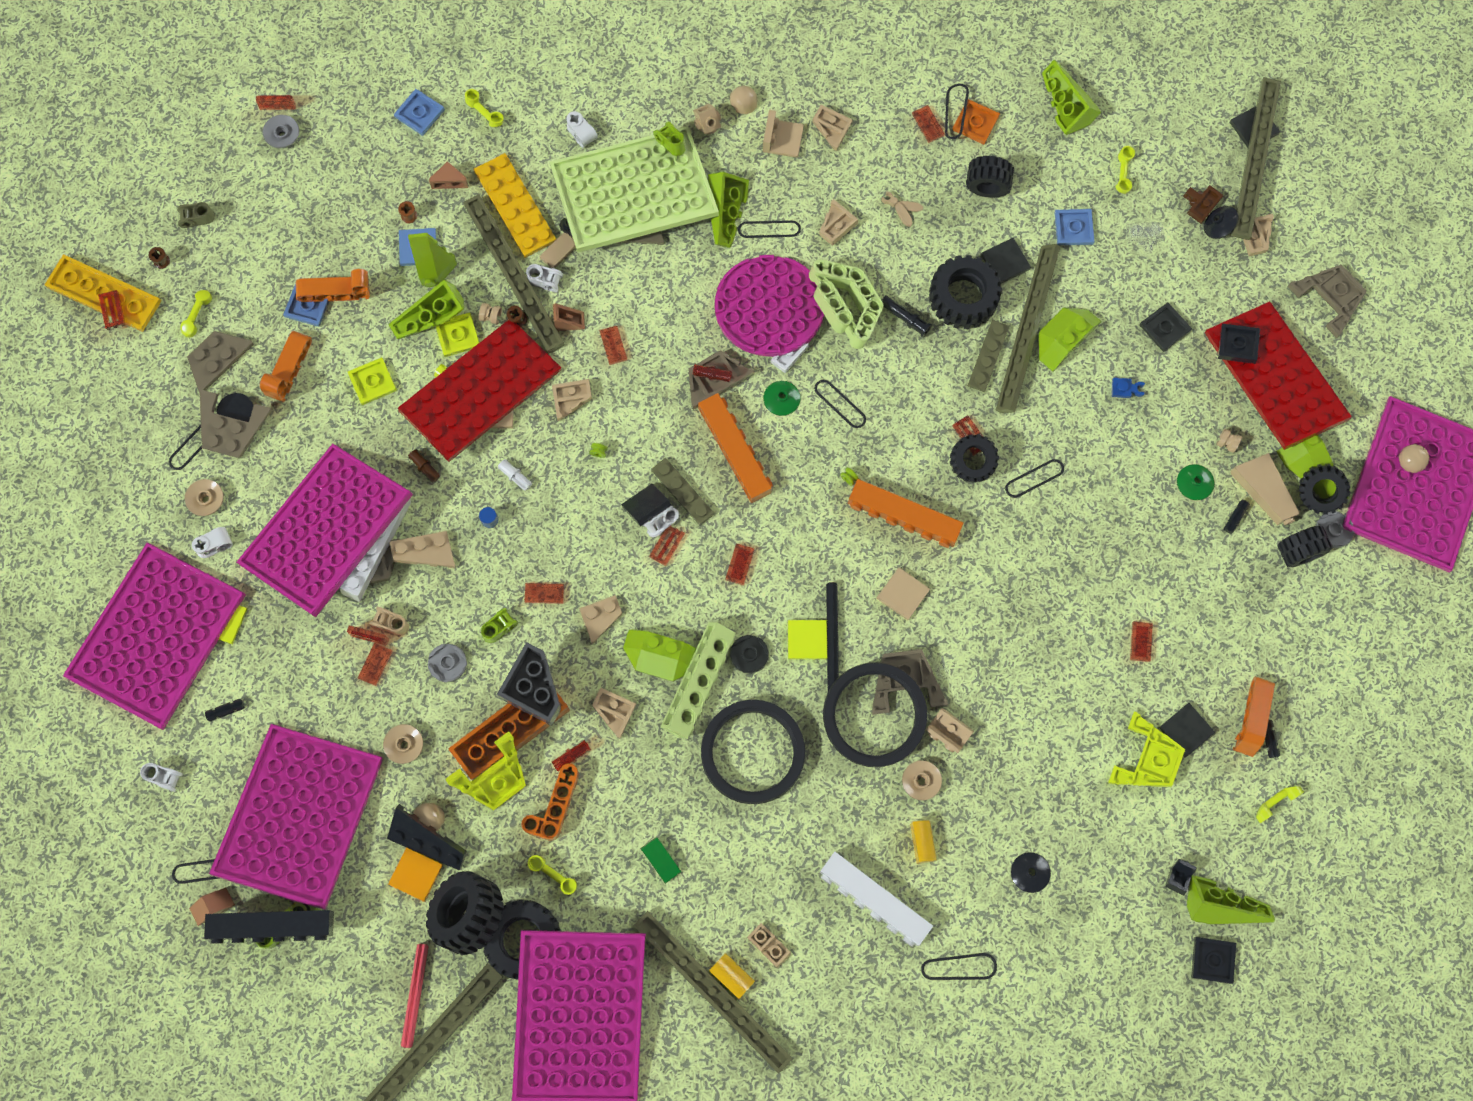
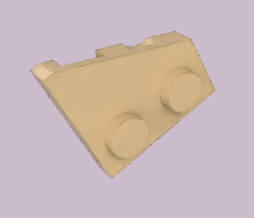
[819,199,858,246]
[552,379,592,421]

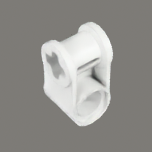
[567,111,598,148]
[526,264,563,292]
[643,506,679,537]
[192,527,233,558]
[140,763,183,792]

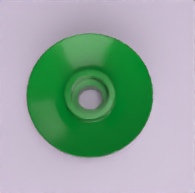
[763,381,801,416]
[1177,464,1215,500]

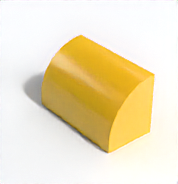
[910,820,937,864]
[709,953,755,999]

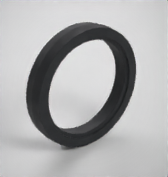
[823,663,927,767]
[701,700,805,804]

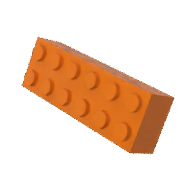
[448,691,570,781]

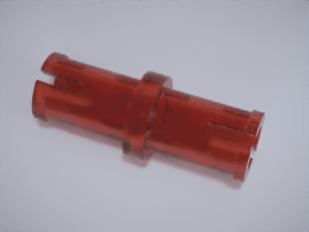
[693,364,732,383]
[551,739,591,772]

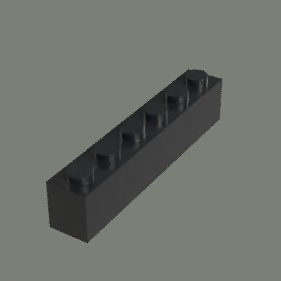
[204,910,334,944]

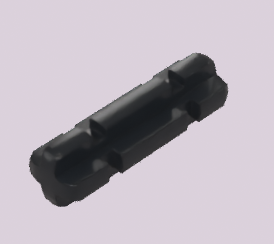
[1223,499,1250,534]
[205,699,245,722]
[1265,719,1280,758]

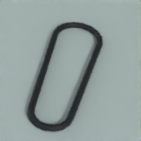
[945,83,969,140]
[921,953,997,980]

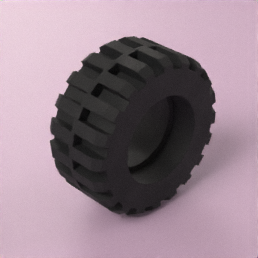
[929,255,1002,329]
[426,871,504,955]
[483,899,561,979]

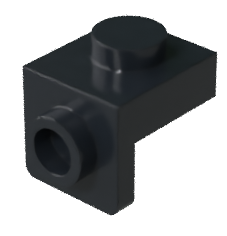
[1165,859,1197,896]

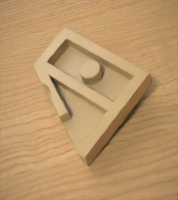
[813,105,853,151]
[1243,214,1274,256]
[579,595,622,644]
[592,688,636,739]

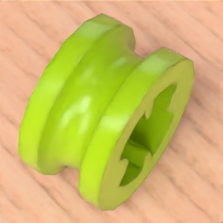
[589,443,608,458]
[840,467,859,486]

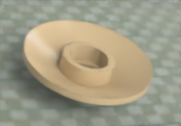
[185,479,224,516]
[383,724,423,764]
[902,761,942,800]

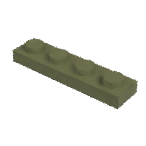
[967,320,1009,393]
[651,458,714,526]

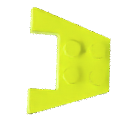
[1108,711,1185,787]
[445,731,526,810]

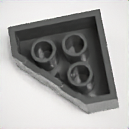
[497,642,561,726]

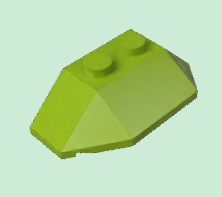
[1038,307,1102,372]
[623,630,696,682]

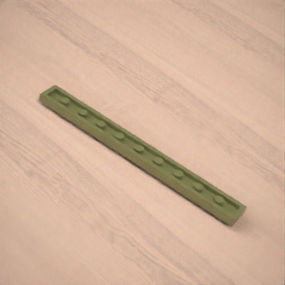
[1231,77,1281,240]
[463,194,564,354]
[996,244,1060,413]
[633,911,793,1074]
[364,963,503,1101]

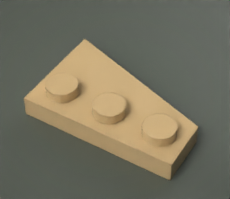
[389,531,455,568]

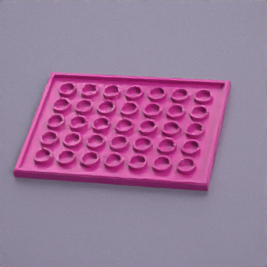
[1342,396,1473,573]
[236,443,413,618]
[63,542,246,730]
[209,724,383,910]
[512,930,645,1101]

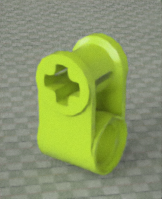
[653,121,685,156]
[481,608,518,643]

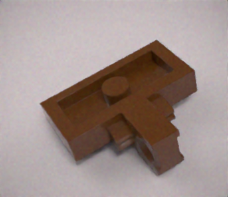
[1183,185,1223,224]

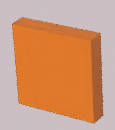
[952,99,1000,145]

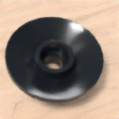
[1204,206,1239,239]
[1011,852,1051,893]

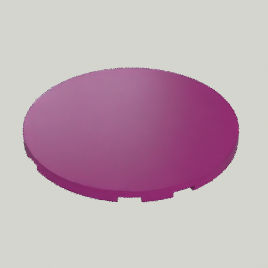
[715,255,824,357]

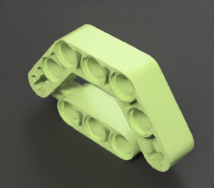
[809,259,884,349]

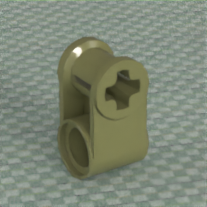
[177,202,215,228]

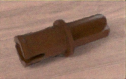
[408,449,440,483]

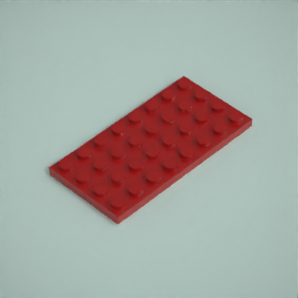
[1205,301,1352,450]
[398,320,561,462]

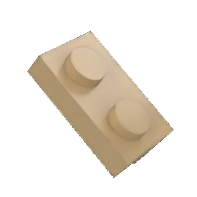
[926,708,974,753]

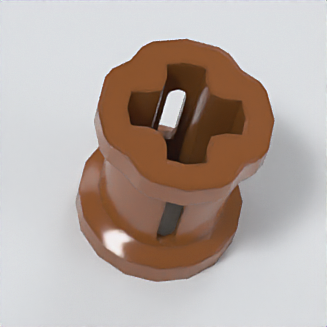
[398,201,417,224]

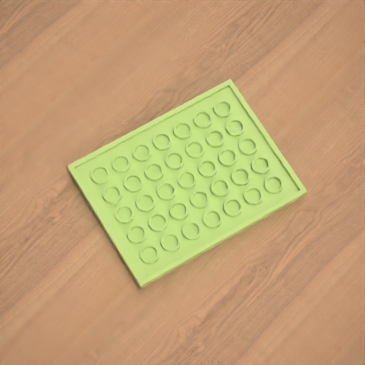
[550,126,719,253]

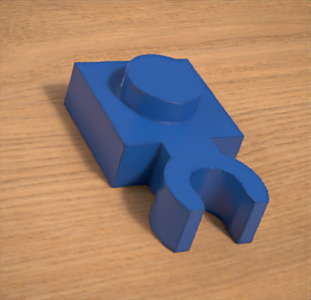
[1112,378,1145,398]

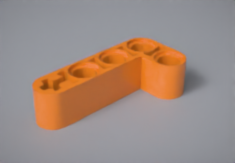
[295,269,370,302]
[260,331,312,402]
[1233,676,1275,757]
[521,763,579,841]

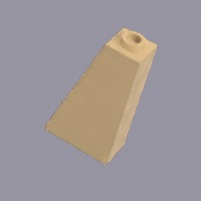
[1230,453,1300,526]

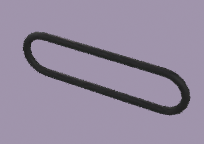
[738,220,801,238]
[814,380,866,428]
[169,424,202,470]
[1005,459,1064,498]
[172,859,220,884]

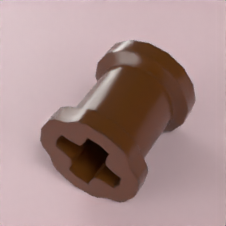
[148,247,170,269]
[506,306,528,327]

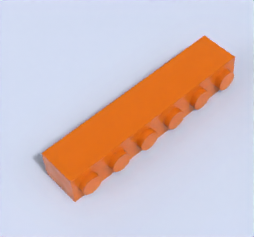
[698,393,773,503]
[848,479,964,548]

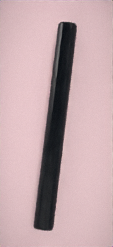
[826,582,839,691]

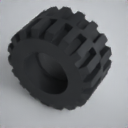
[966,156,1014,198]
[950,434,999,483]
[1299,464,1351,515]
[1277,526,1333,567]

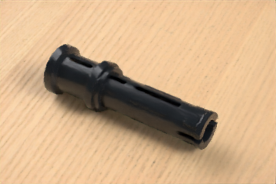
[882,295,933,338]

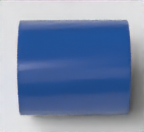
[479,507,498,528]

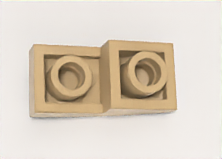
[747,923,791,969]

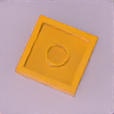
[388,847,443,902]

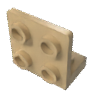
[763,110,804,158]

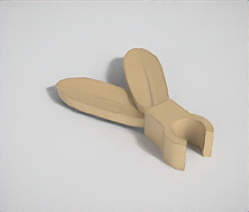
[881,191,923,227]

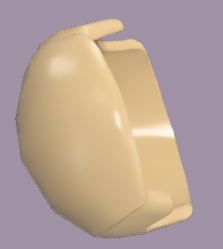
[730,85,758,114]
[1398,444,1429,473]
[412,803,445,831]

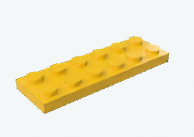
[473,153,556,258]
[44,254,161,332]

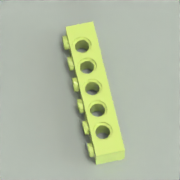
[660,622,736,739]

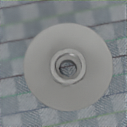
[263,115,299,148]

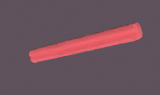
[401,944,429,1048]

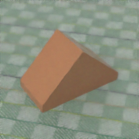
[429,161,468,189]
[553,303,585,331]
[189,887,235,926]

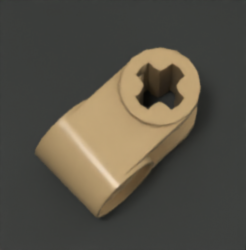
[369,606,409,636]

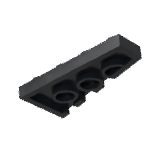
[387,804,467,870]

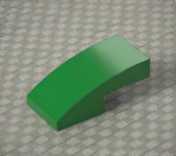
[640,837,681,884]

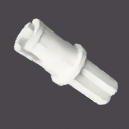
[498,459,532,491]

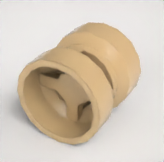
[479,303,502,325]
[1216,428,1242,453]

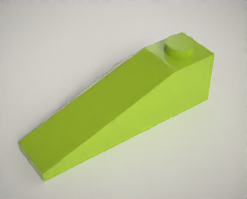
[1042,60,1101,135]
[708,172,749,248]
[408,233,457,288]
[388,280,464,339]
[1276,435,1349,499]
[1187,875,1275,924]

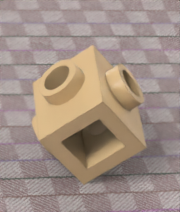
[693,103,721,134]

